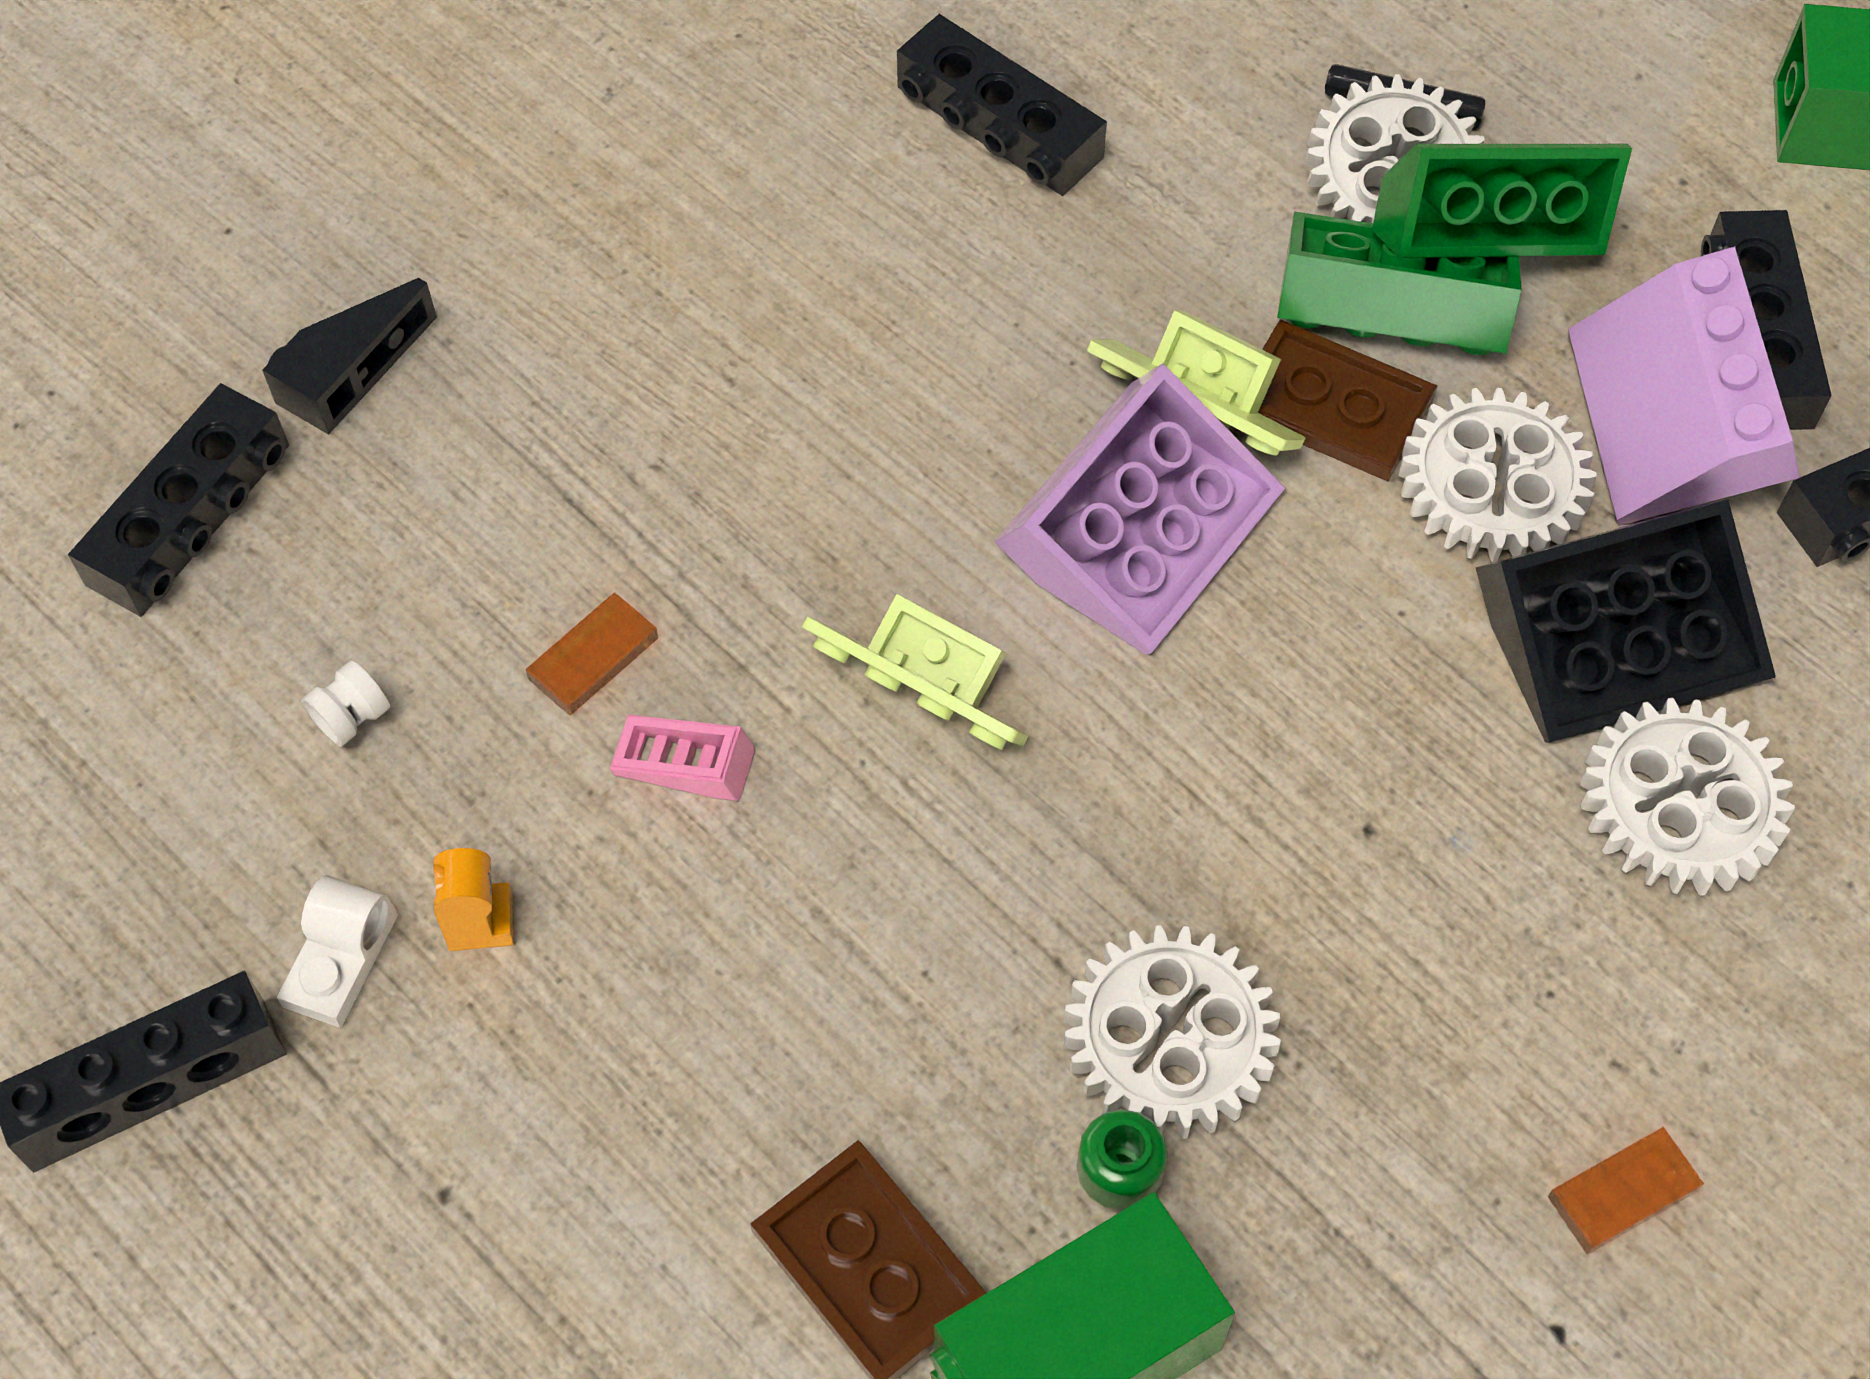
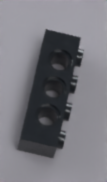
[897,13,1107,197]
[1701,210,1832,430]
[67,383,290,617]
[1776,448,1870,567]
[0,970,287,1173]

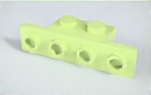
[1087,310,1305,456]
[802,594,1029,750]

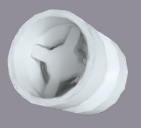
[301,660,390,747]

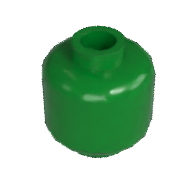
[1076,1109,1168,1210]

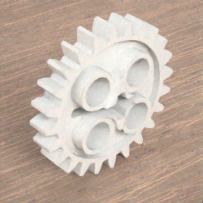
[1304,74,1485,223]
[1398,388,1597,563]
[1580,698,1795,896]
[1064,925,1281,1139]

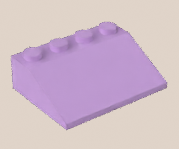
[1568,246,1800,526]
[994,363,1285,655]

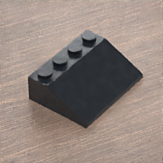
[1475,500,1776,742]

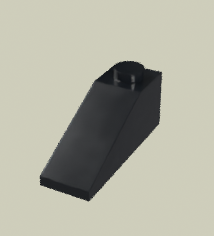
[262,278,437,435]

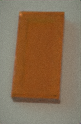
[525,592,658,716]
[1548,1127,1704,1255]

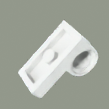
[277,875,398,1028]

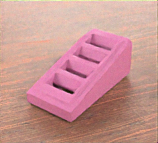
[610,715,754,801]

